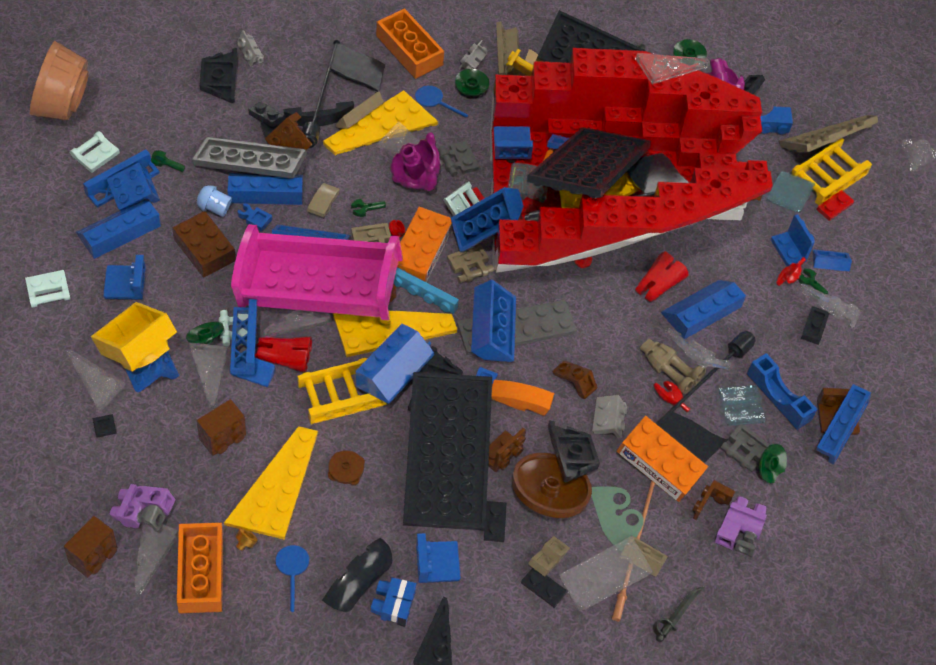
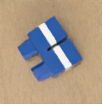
[371,578,417,627]

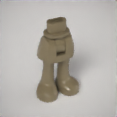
[640,339,707,394]

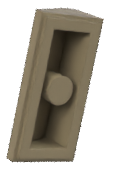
[621,536,668,576]

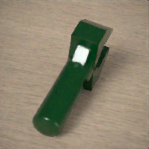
[150,150,185,172]
[351,199,386,217]
[798,268,828,297]

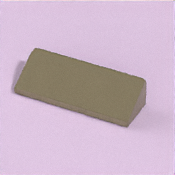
[336,92,384,129]

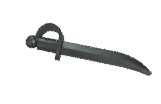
[653,586,705,642]

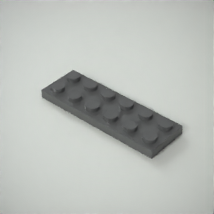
[192,137,307,178]
[457,300,577,356]

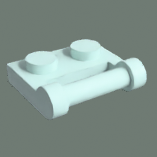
[70,131,120,173]
[443,181,479,216]
[25,270,70,307]

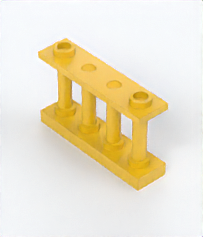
[506,49,533,76]
[790,138,872,206]
[297,358,387,424]

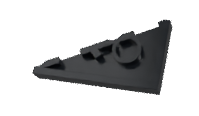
[413,596,452,665]

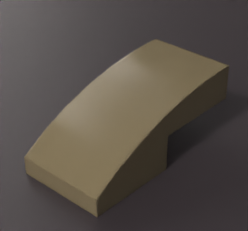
[307,183,340,217]
[529,536,570,576]

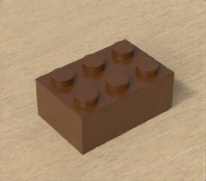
[172,211,236,278]

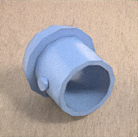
[197,185,232,217]

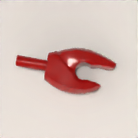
[776,257,806,286]
[653,381,690,412]

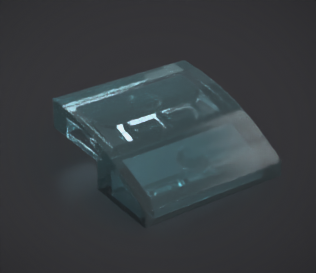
[508,163,548,203]
[767,171,815,213]
[719,385,766,426]

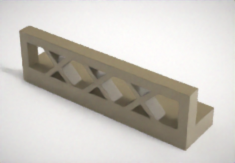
[496,21,521,76]

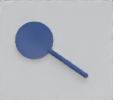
[415,86,468,117]
[276,545,309,612]

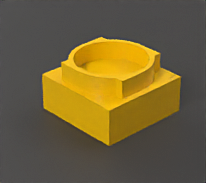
[91,302,177,372]

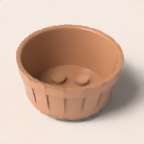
[30,41,89,120]

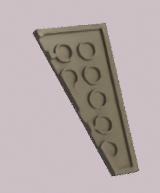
[779,115,878,152]

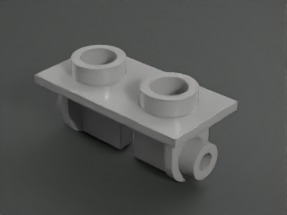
[237,30,264,66]
[458,40,487,69]

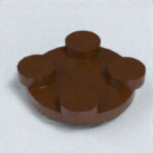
[328,450,365,485]

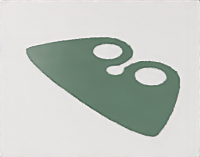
[591,486,644,552]

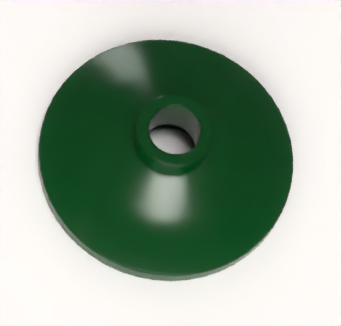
[673,39,707,66]
[455,69,489,96]
[186,322,224,344]
[759,444,787,483]

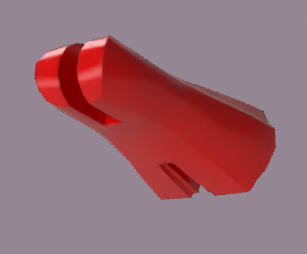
[635,251,689,302]
[255,337,312,373]

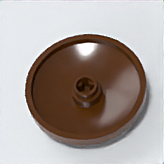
[511,453,592,518]

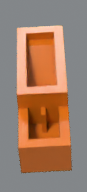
[492,380,554,416]

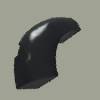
[322,538,392,612]

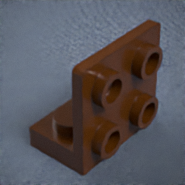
[265,112,312,150]
[817,388,860,435]
[488,428,526,472]

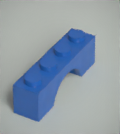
[760,106,793,134]
[747,353,817,430]

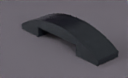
[283,101,354,126]

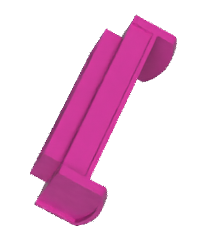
[231,224,403,320]

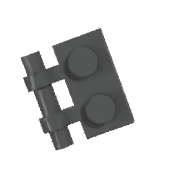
[438,140,479,177]
[721,424,769,472]

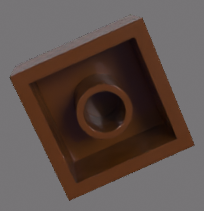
[196,399,246,456]
[64,516,117,578]

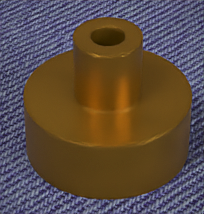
[235,528,258,551]

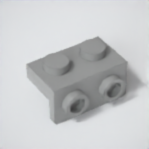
[592,395,627,438]

